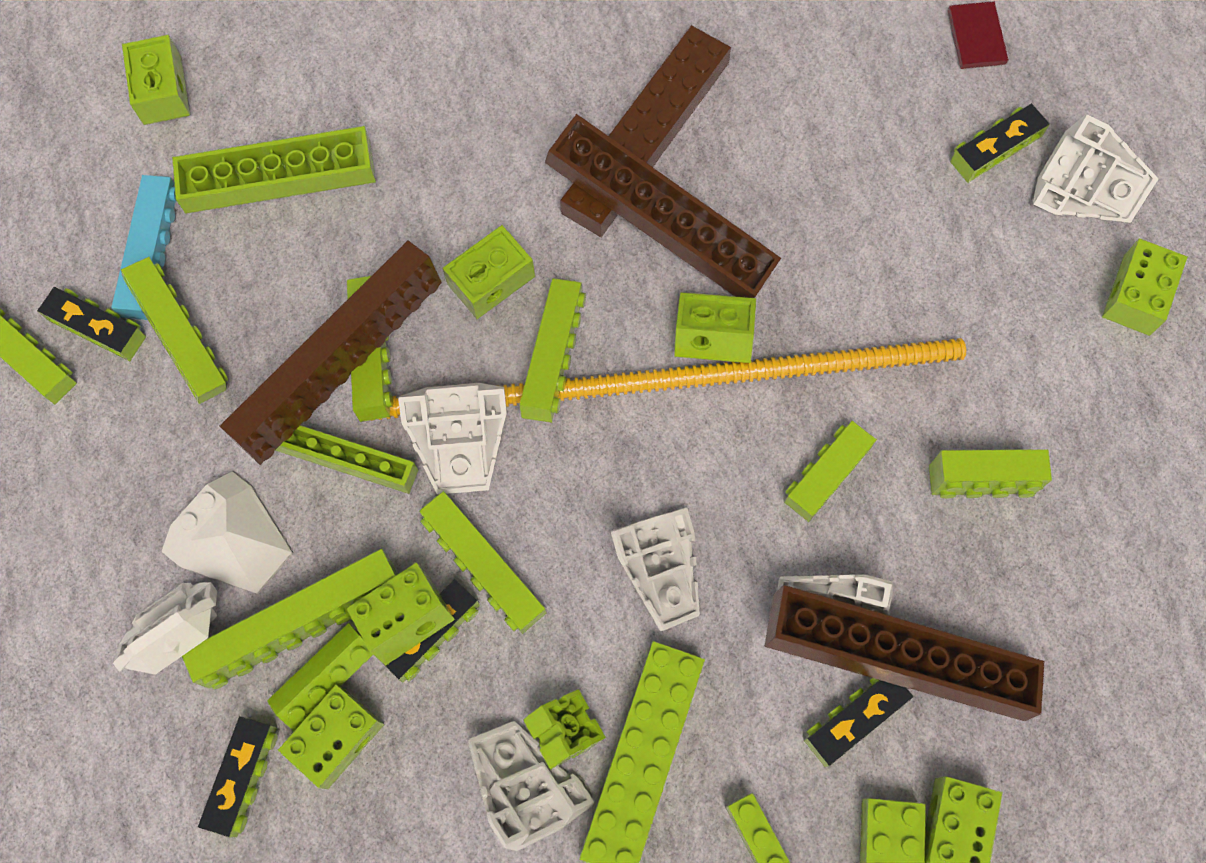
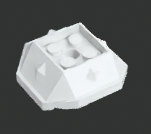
[113,582,217,674]

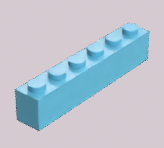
[111,175,176,320]

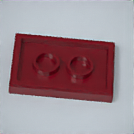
[947,1,1009,69]

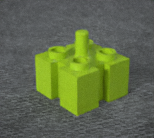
[523,689,606,770]

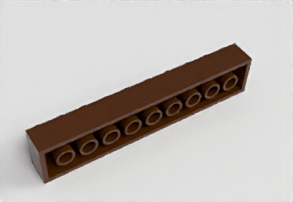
[560,25,731,238]
[545,114,781,298]
[219,240,442,465]
[764,585,1045,722]

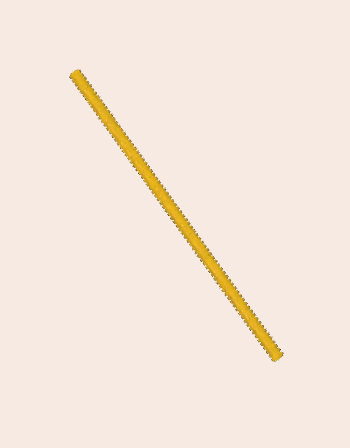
[371,338,966,421]

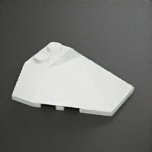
[1032,114,1158,223]
[398,383,507,495]
[161,472,293,594]
[611,507,700,631]
[777,575,893,615]
[468,721,595,851]

